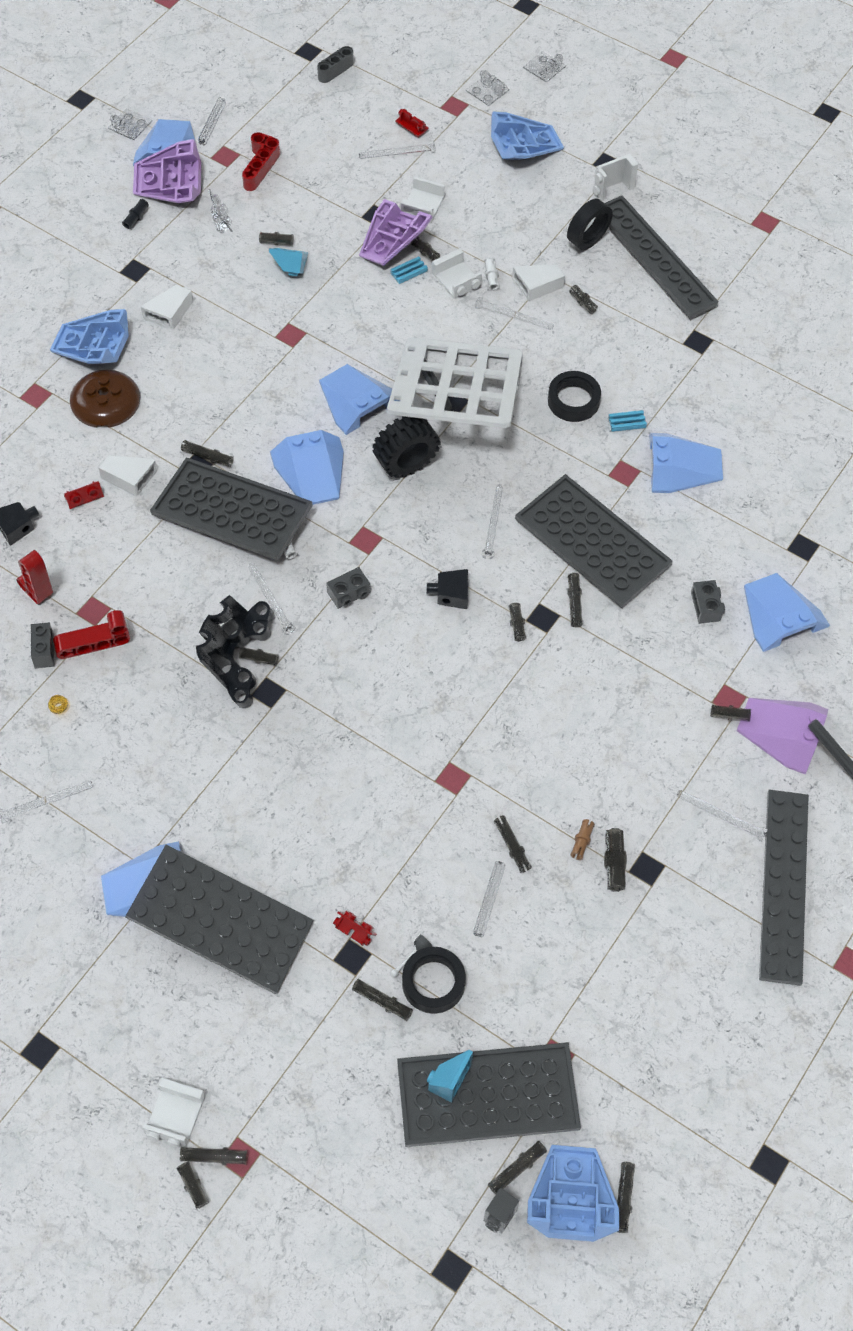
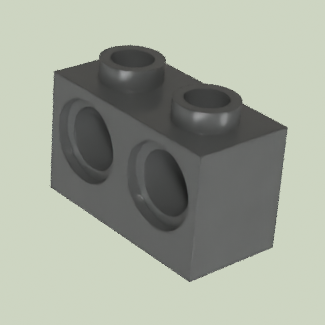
[326,567,370,609]
[691,580,725,624]
[31,622,54,669]
[483,1187,519,1233]

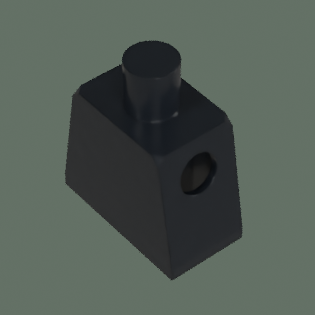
[0,502,39,546]
[426,569,468,609]

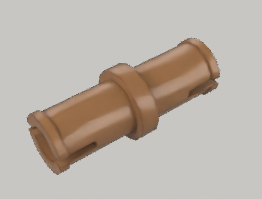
[570,819,595,860]

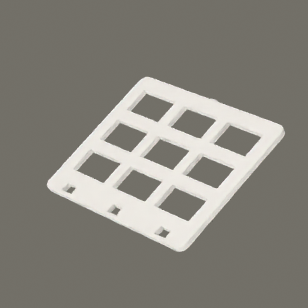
[387,338,522,428]

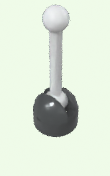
[390,934,432,978]

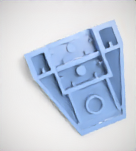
[491,111,564,160]
[133,119,195,166]
[50,309,129,364]
[319,364,400,435]
[270,430,344,505]
[649,433,723,493]
[744,573,830,652]
[101,841,181,917]
[527,1145,619,1242]

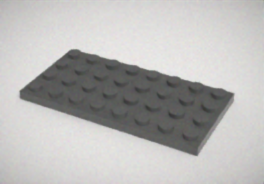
[150,457,313,561]
[515,474,673,608]
[125,844,313,994]
[397,1042,581,1147]

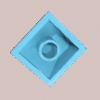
[269,248,308,276]
[427,1050,473,1103]

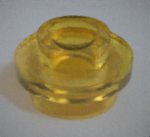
[48,695,68,714]

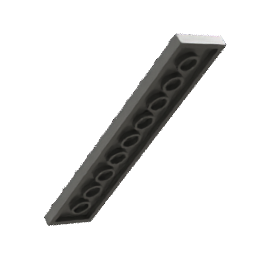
[605,195,719,319]
[759,789,809,986]

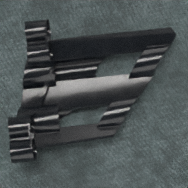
[196,595,274,708]

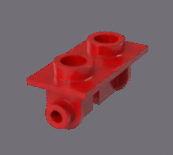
[395,109,429,137]
[64,481,104,509]
[333,910,377,946]

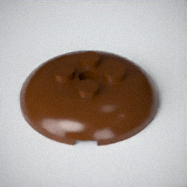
[70,370,140,428]

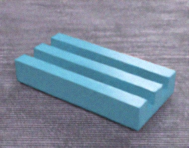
[390,256,428,284]
[608,410,647,432]

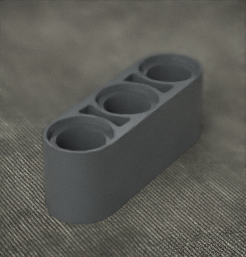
[317,46,354,83]

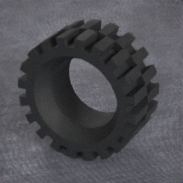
[372,416,441,478]

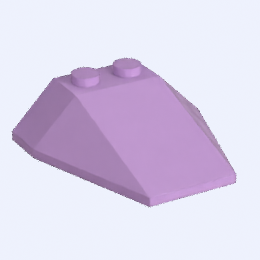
[133,139,201,203]
[359,199,433,266]
[737,698,828,774]

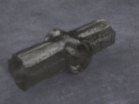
[604,828,627,892]

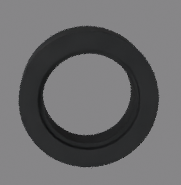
[567,198,613,250]
[548,371,601,422]
[402,947,466,1014]

